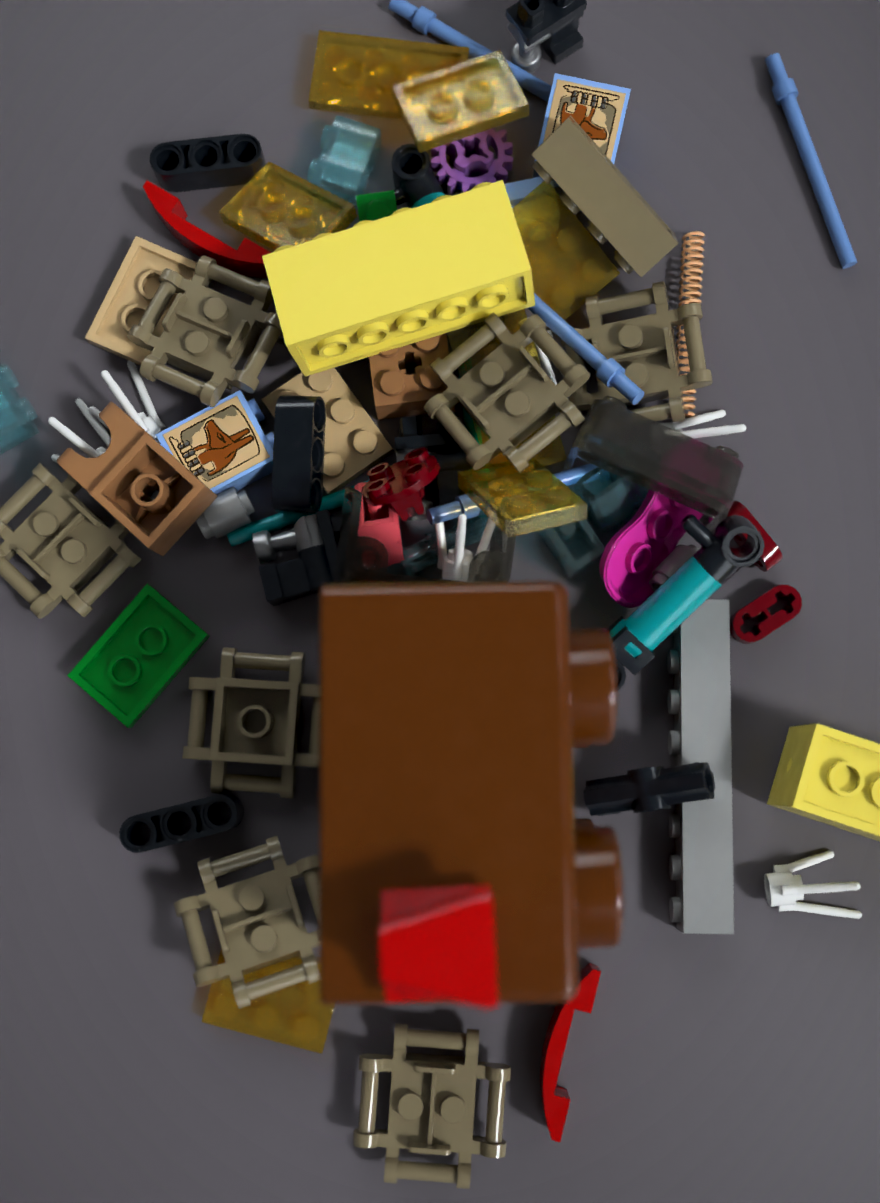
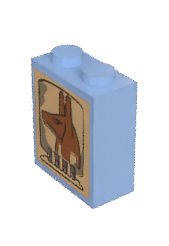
[533,73,631,187]
[155,390,274,495]

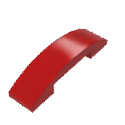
[143,180,271,278]
[540,963,601,1143]

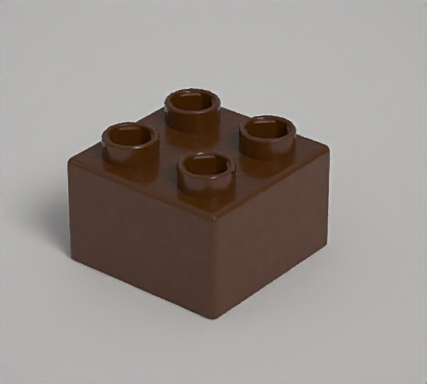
[319,581,623,1005]

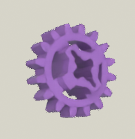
[430,114,513,195]

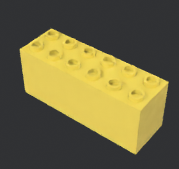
[262,180,535,377]
[767,723,880,842]

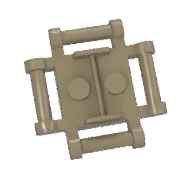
[127,255,283,407]
[560,281,713,435]
[424,313,590,473]
[0,463,142,619]
[182,647,319,798]
[174,835,319,1009]
[353,1023,511,1189]

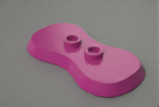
[599,442,718,608]

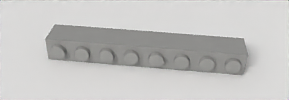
[667,599,734,934]

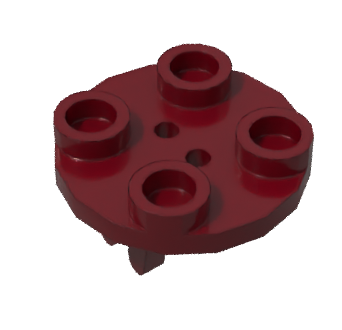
[362,447,440,521]

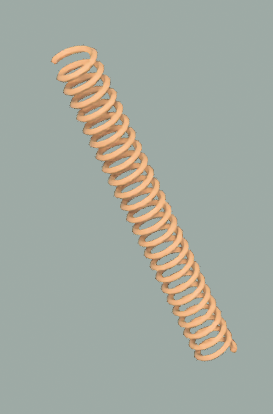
[676,231,705,417]

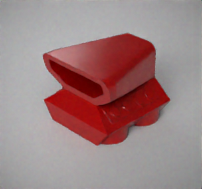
[379,885,498,1009]

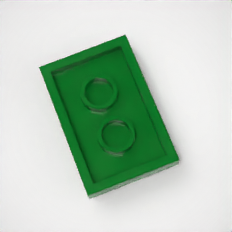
[67,583,210,728]

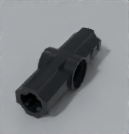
[583,762,716,816]

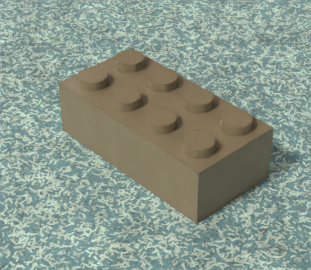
[531,115,678,277]

